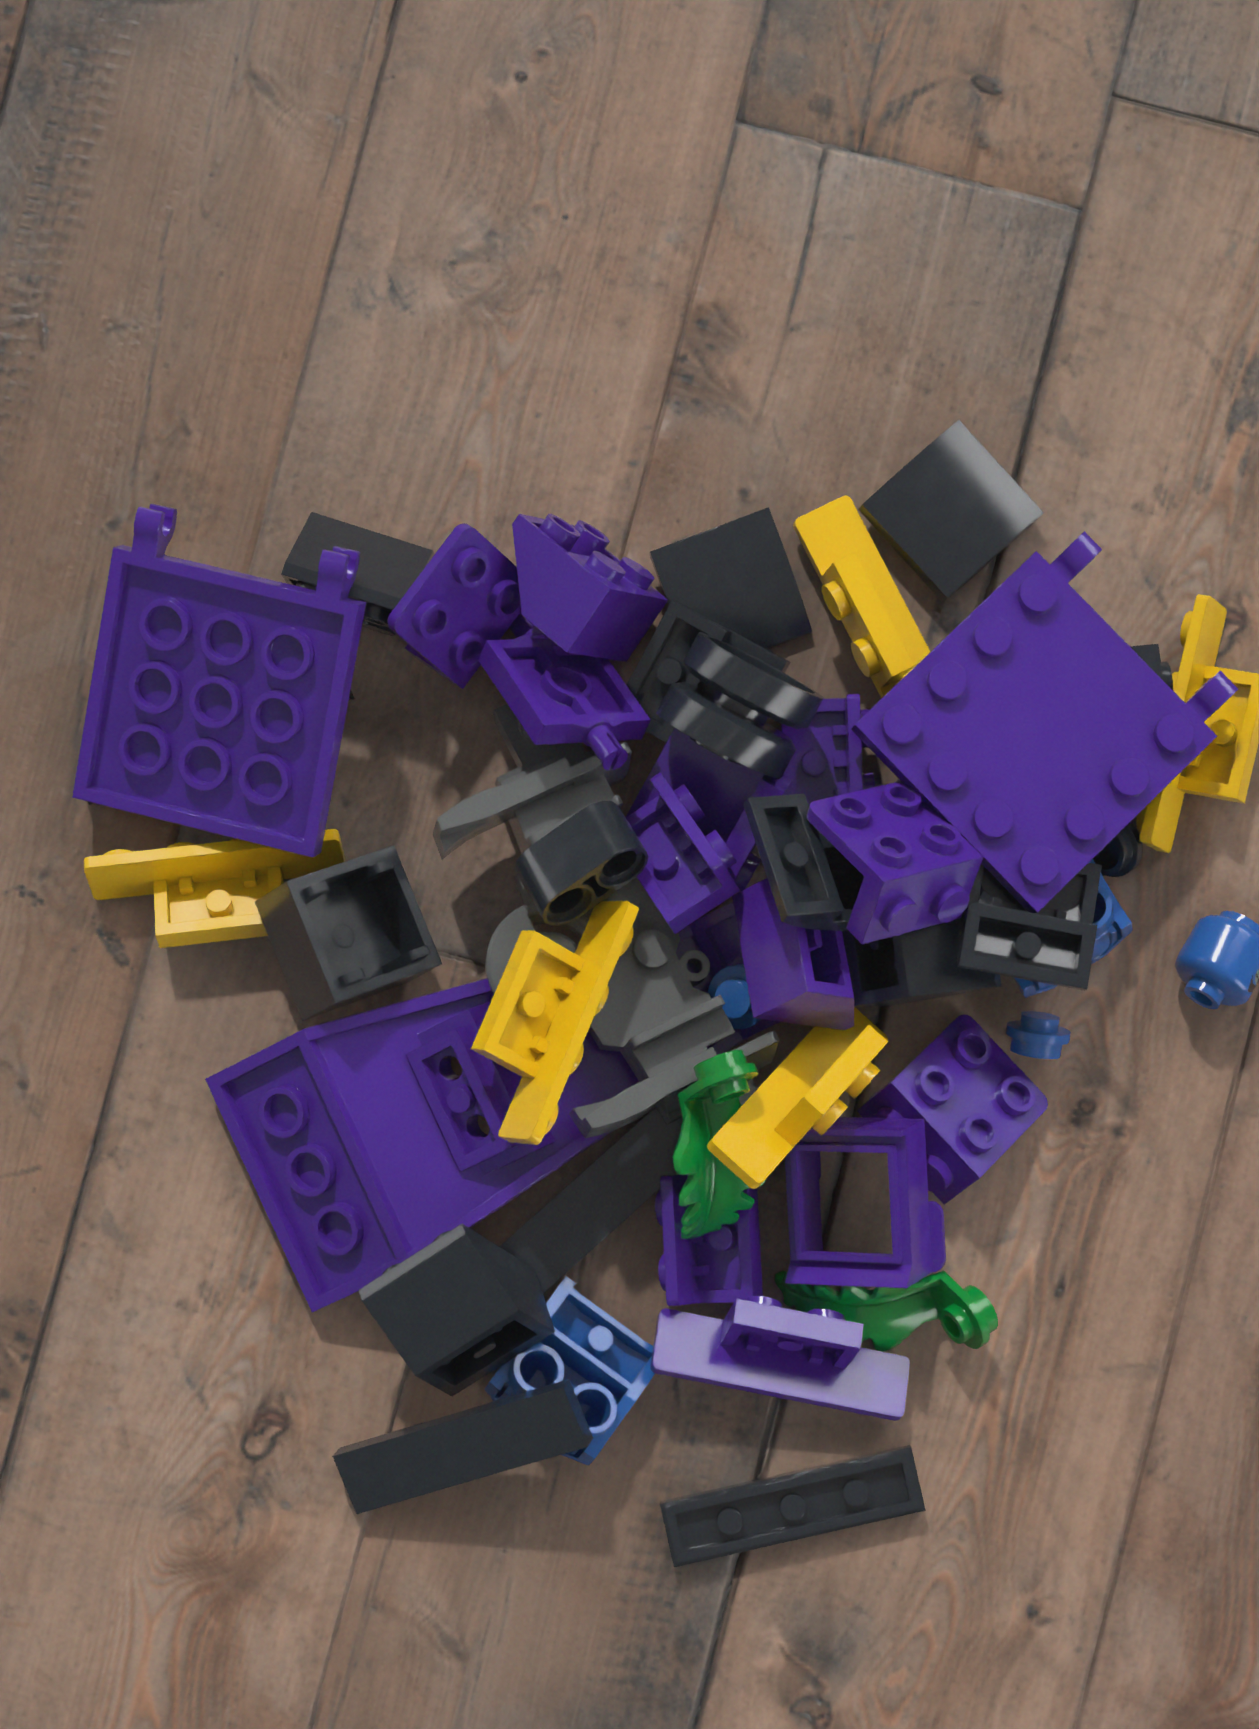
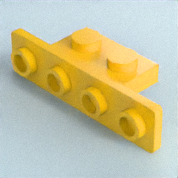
[793,495,930,698]
[1137,594,1259,853]
[84,829,345,948]
[471,901,639,1145]
[707,1007,888,1189]

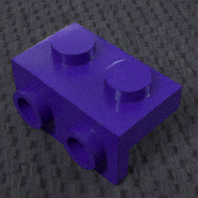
[781,694,875,805]
[626,772,740,934]
[655,1175,763,1306]

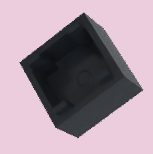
[255,845,442,1021]

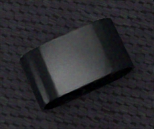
[514,801,649,925]

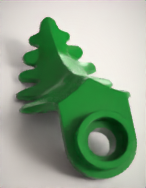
[673,1050,766,1239]
[774,1270,998,1352]

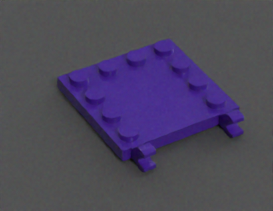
[72,504,366,857]
[851,531,1238,913]

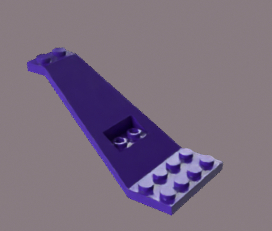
[205,902,779,1312]

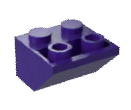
[512,514,668,662]
[732,878,854,1030]

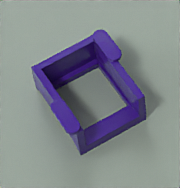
[785,1117,946,1288]

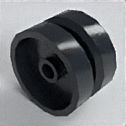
[656,632,824,779]

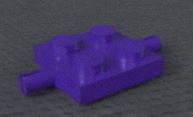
[478,612,651,771]

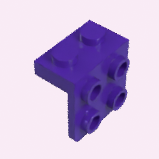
[388,523,521,689]
[626,728,792,891]
[806,782,983,944]
[857,1014,1048,1205]

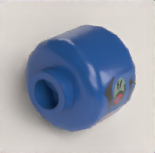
[1175,911,1259,1009]

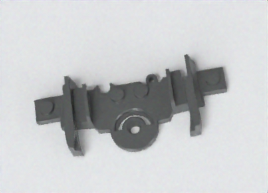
[433,704,780,1138]

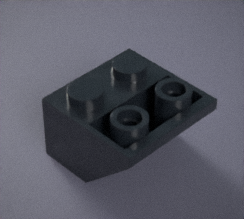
[281,512,435,636]
[842,919,1002,1007]
[359,1224,555,1397]

